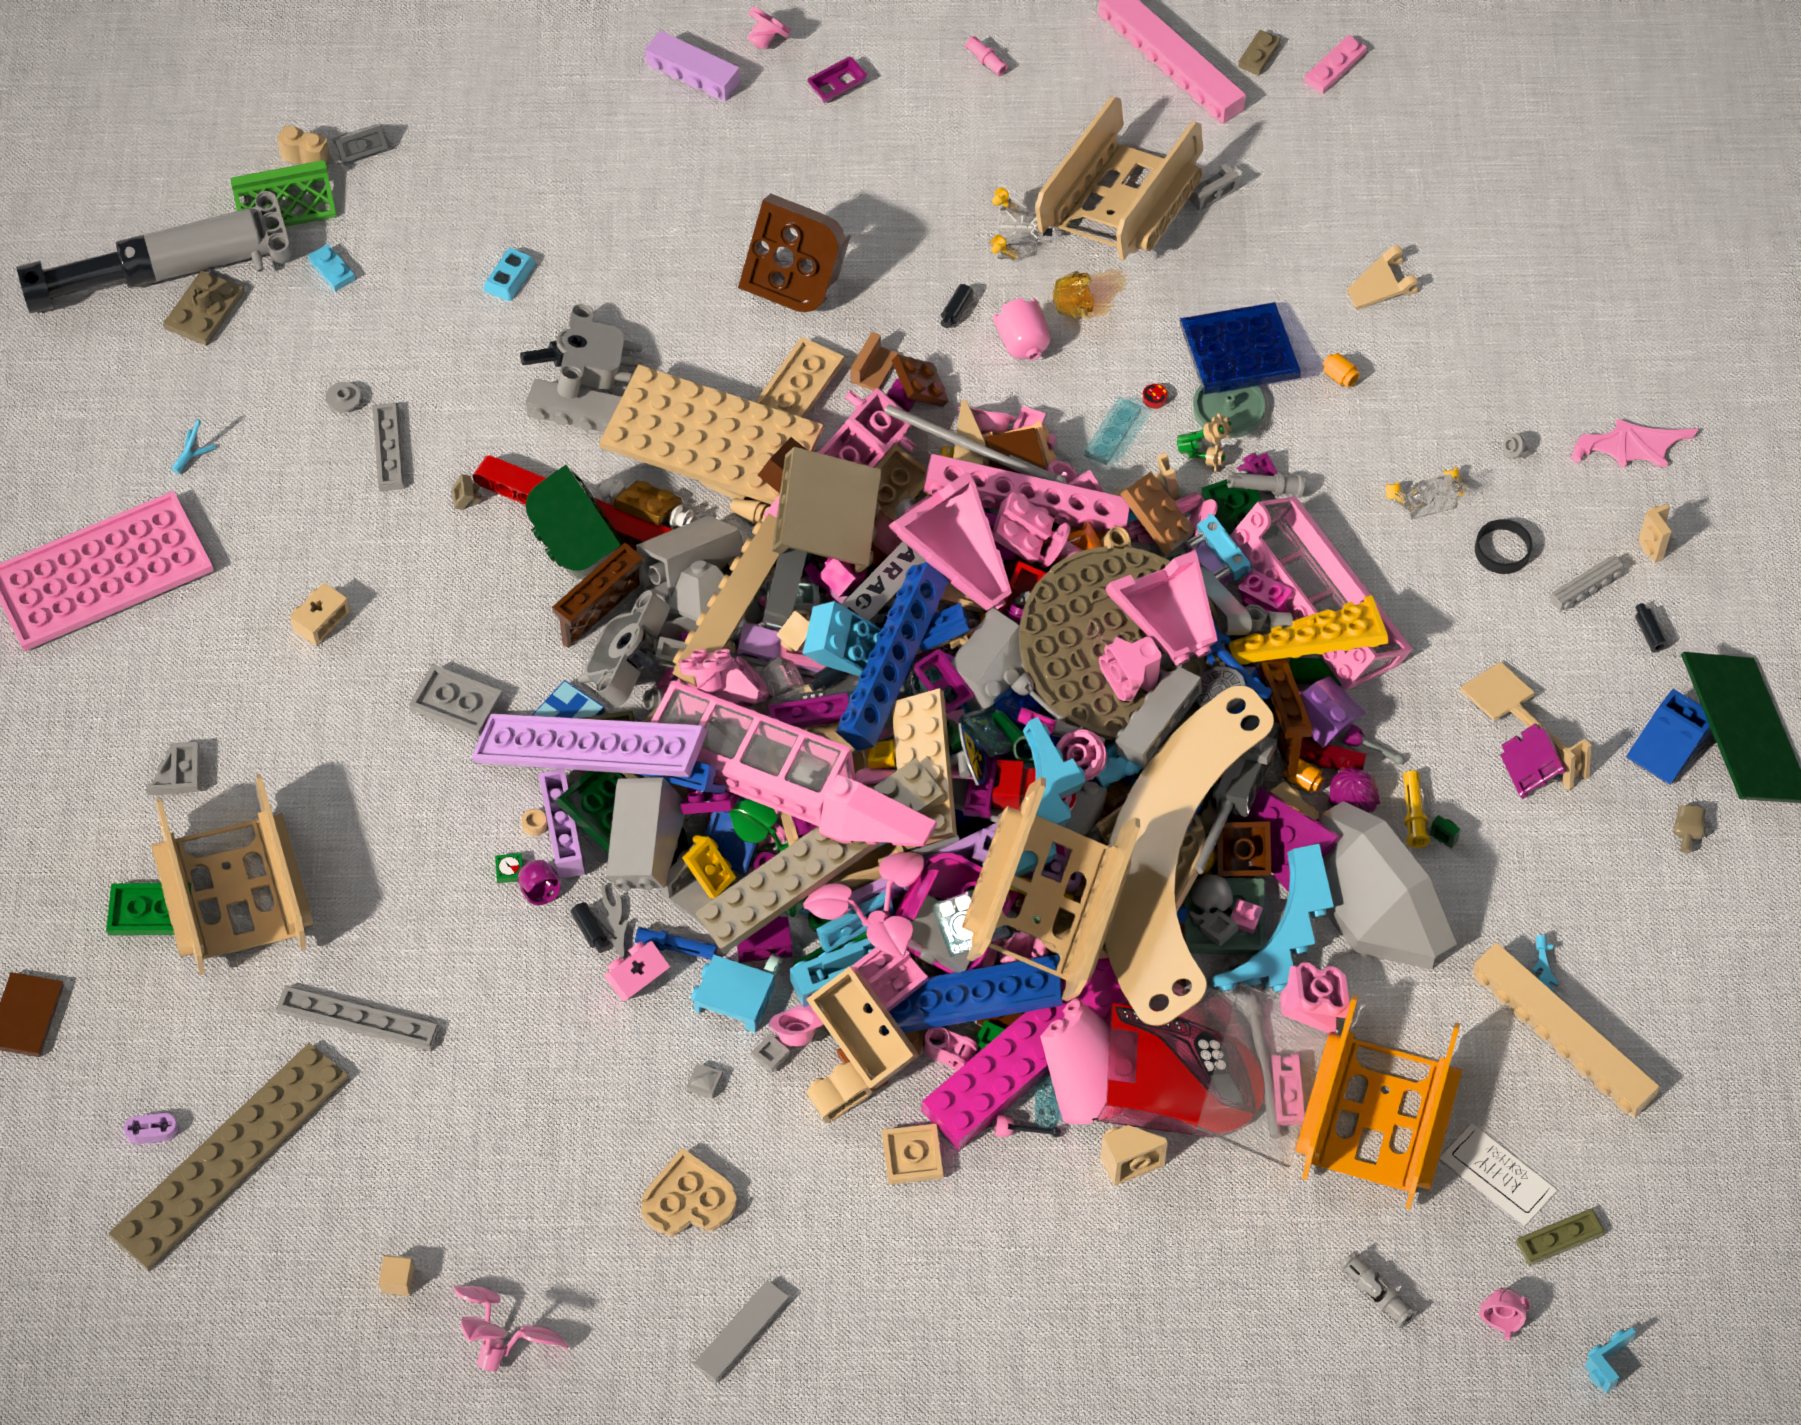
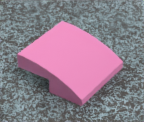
[852,947,928,1011]

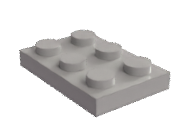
[409,664,503,737]

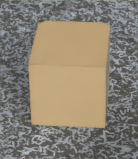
[379,1255,414,1296]

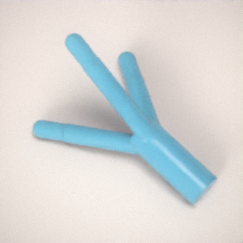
[171,419,216,474]

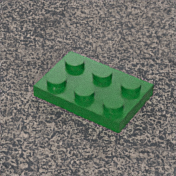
[106,883,191,936]

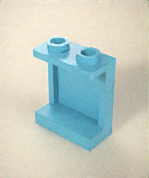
[691,955,775,1032]

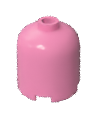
[993,298,1050,360]

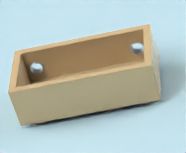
[806,966,920,1089]

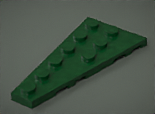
[555,771,627,853]

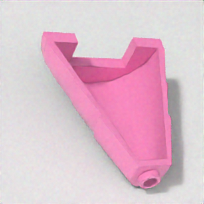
[889,471,1012,610]

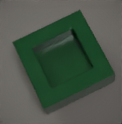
[1430,815,1460,849]

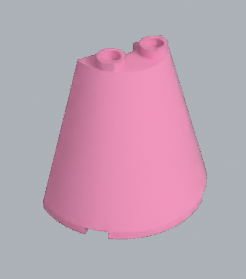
[1105,550,1218,666]
[1040,998,1137,1125]

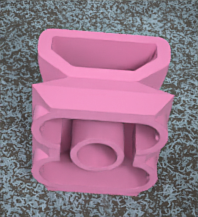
[1099,637,1161,701]
[710,656,773,710]
[1280,962,1350,1034]

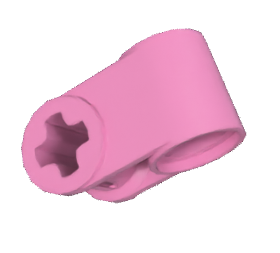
[924,1027,978,1071]

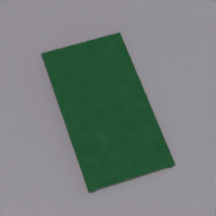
[1681,652,1801,803]

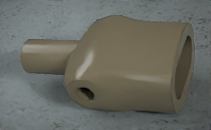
[1673,805,1706,854]

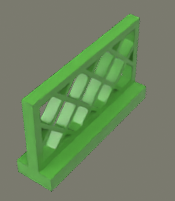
[230,160,337,229]

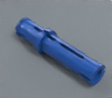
[635,926,717,960]

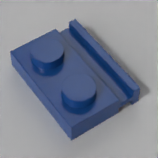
[919,602,970,652]

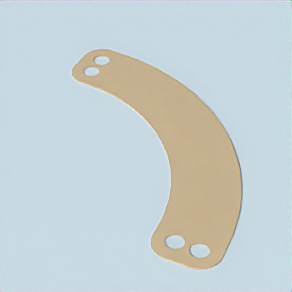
[1105,686,1274,1026]

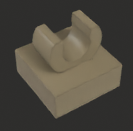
[451,474,481,510]

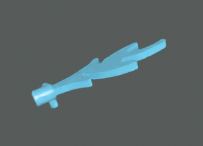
[1533,935,1559,993]

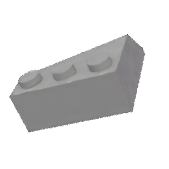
[950,607,1025,712]

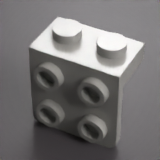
[660,843,734,923]

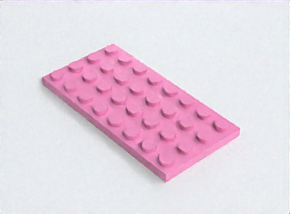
[0,491,214,652]

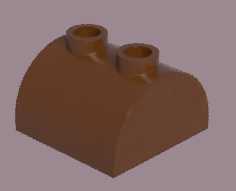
[1217,822,1271,876]

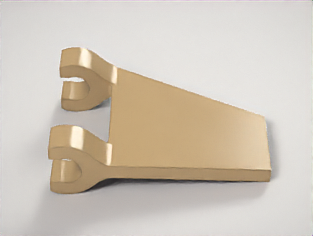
[1347,245,1418,310]

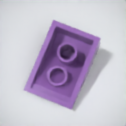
[1300,676,1366,748]

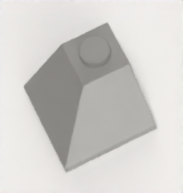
[668,560,724,622]

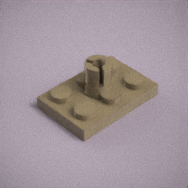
[163,270,244,346]

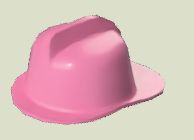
[958,407,1016,434]
[769,1004,824,1048]

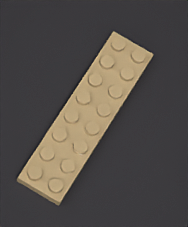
[701,337,844,500]

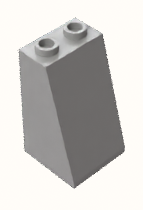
[636,515,742,604]
[606,777,685,891]

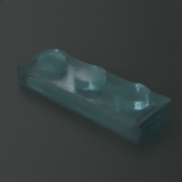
[1084,396,1141,466]

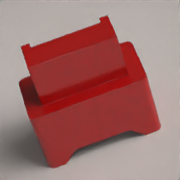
[992,760,1036,810]

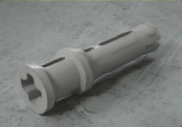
[1227,471,1305,498]

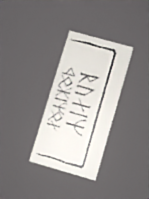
[1439,1123,1557,1226]

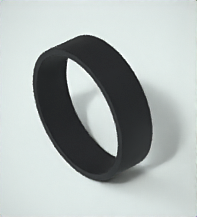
[1475,519,1532,574]

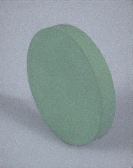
[1193,374,1265,438]

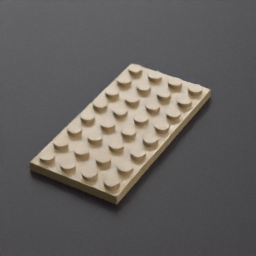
[599,364,823,505]

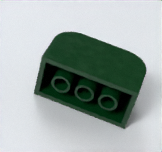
[526,465,624,580]

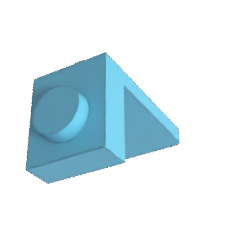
[1585,1327,1637,1393]

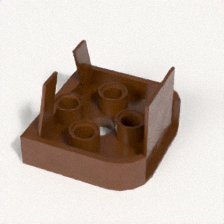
[738,193,851,313]

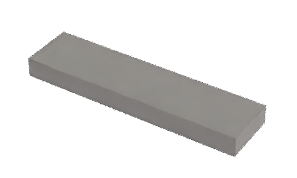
[372,403,404,492]
[694,1280,789,1383]

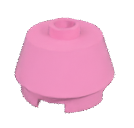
[1057,730,1107,781]

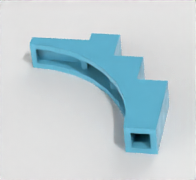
[982,717,1086,877]
[1209,844,1334,992]

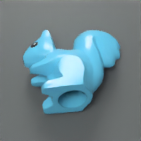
[1086,742,1144,788]

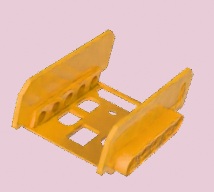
[1295,994,1462,1210]

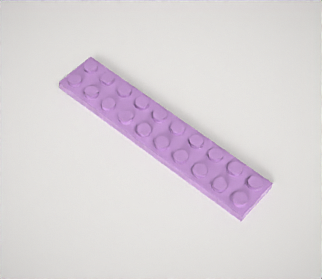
[471,714,708,777]

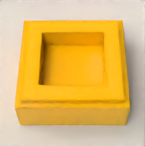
[868,740,896,769]

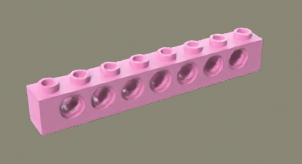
[923,454,1129,534]

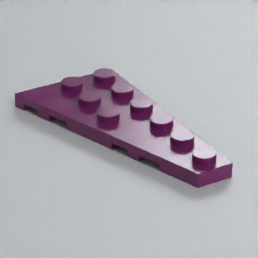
[1208,777,1343,891]

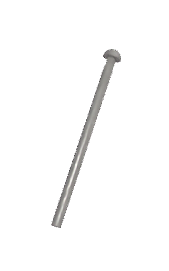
[885,404,1067,484]

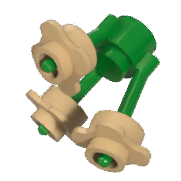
[1177,413,1232,472]

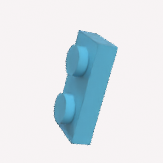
[308,244,355,292]

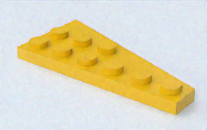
[1228,595,1388,665]

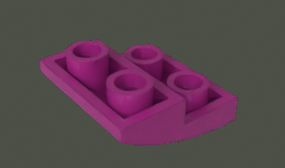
[680,787,740,814]

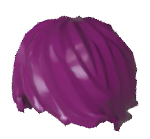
[1328,767,1381,813]

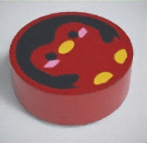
[1142,383,1167,409]

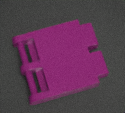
[1500,723,1567,799]

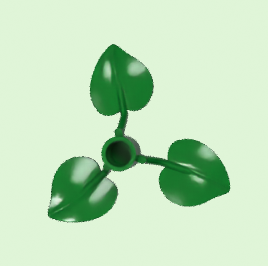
[728,800,808,917]

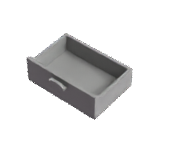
[908,894,972,973]

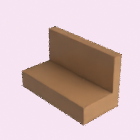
[851,332,899,391]

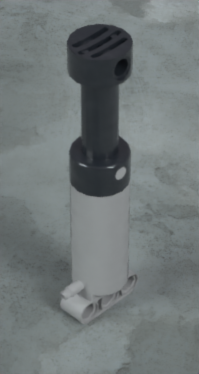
[16,191,291,314]

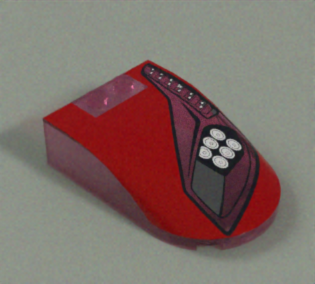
[1097,1003,1264,1138]

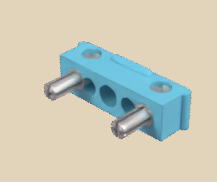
[1187,514,1251,581]

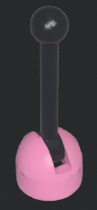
[994,1114,1062,1138]

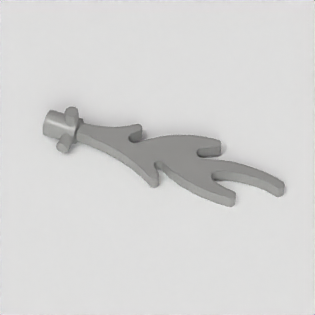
[597,884,629,960]

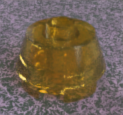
[1053,271,1094,320]

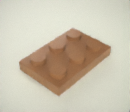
[1120,471,1195,555]

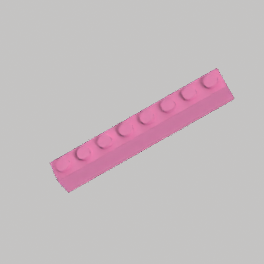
[1098,0,1246,124]

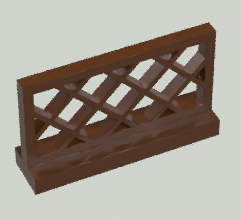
[552,543,644,648]
[1260,658,1313,777]

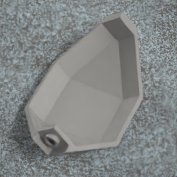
[1320,801,1457,970]

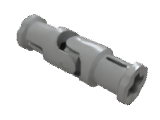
[1339,1251,1417,1329]

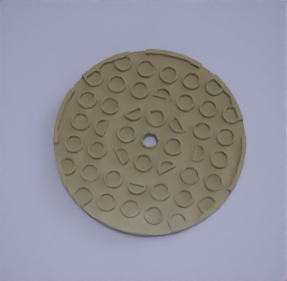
[1019,546,1225,741]

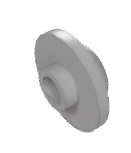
[326,382,361,413]

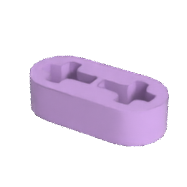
[123,1113,178,1144]

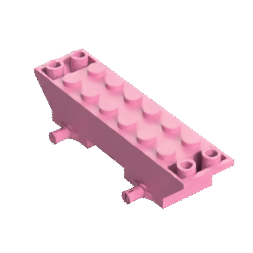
[763,388,916,518]

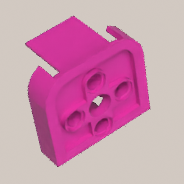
[894,853,1019,974]

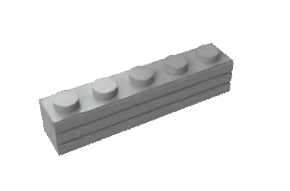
[1550,555,1624,612]

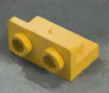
[682,835,736,898]

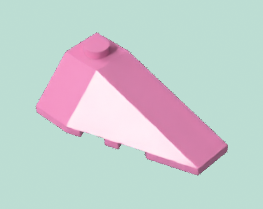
[819,775,937,846]

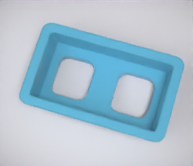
[483,248,536,301]

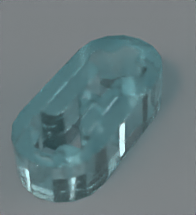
[1034,1076,1060,1129]

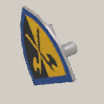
[950,723,987,786]

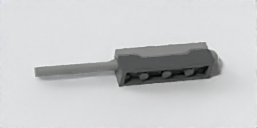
[1194,717,1280,874]

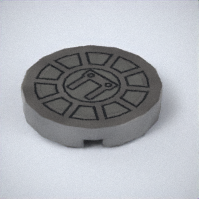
[1196,667,1247,713]

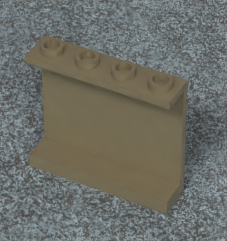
[772,447,883,573]

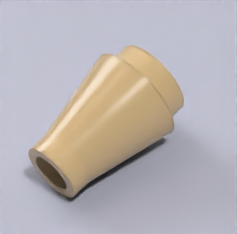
[730,498,769,525]

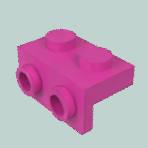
[1238,570,1293,612]

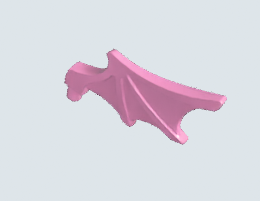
[1571,419,1698,467]

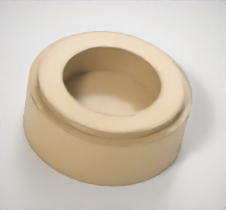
[521,809,548,836]

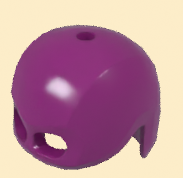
[518,859,561,905]

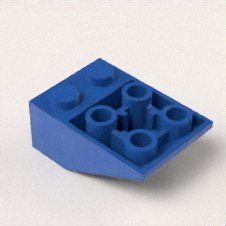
[1626,688,1712,785]

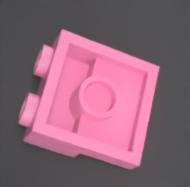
[992,492,1054,565]

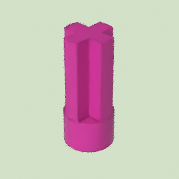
[1016,707,1057,735]

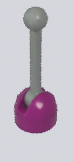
[1343,724,1404,765]

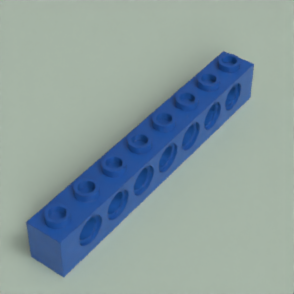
[836,562,948,751]

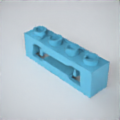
[790,938,876,1007]

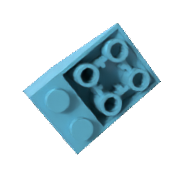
[803,601,882,676]

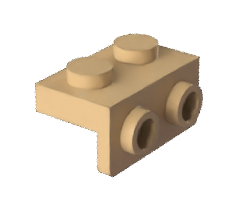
[1638,503,1672,563]

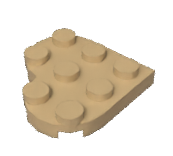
[641,1148,737,1237]

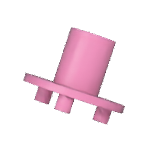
[1037,523,1083,569]

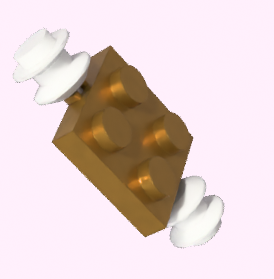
[599,477,695,529]

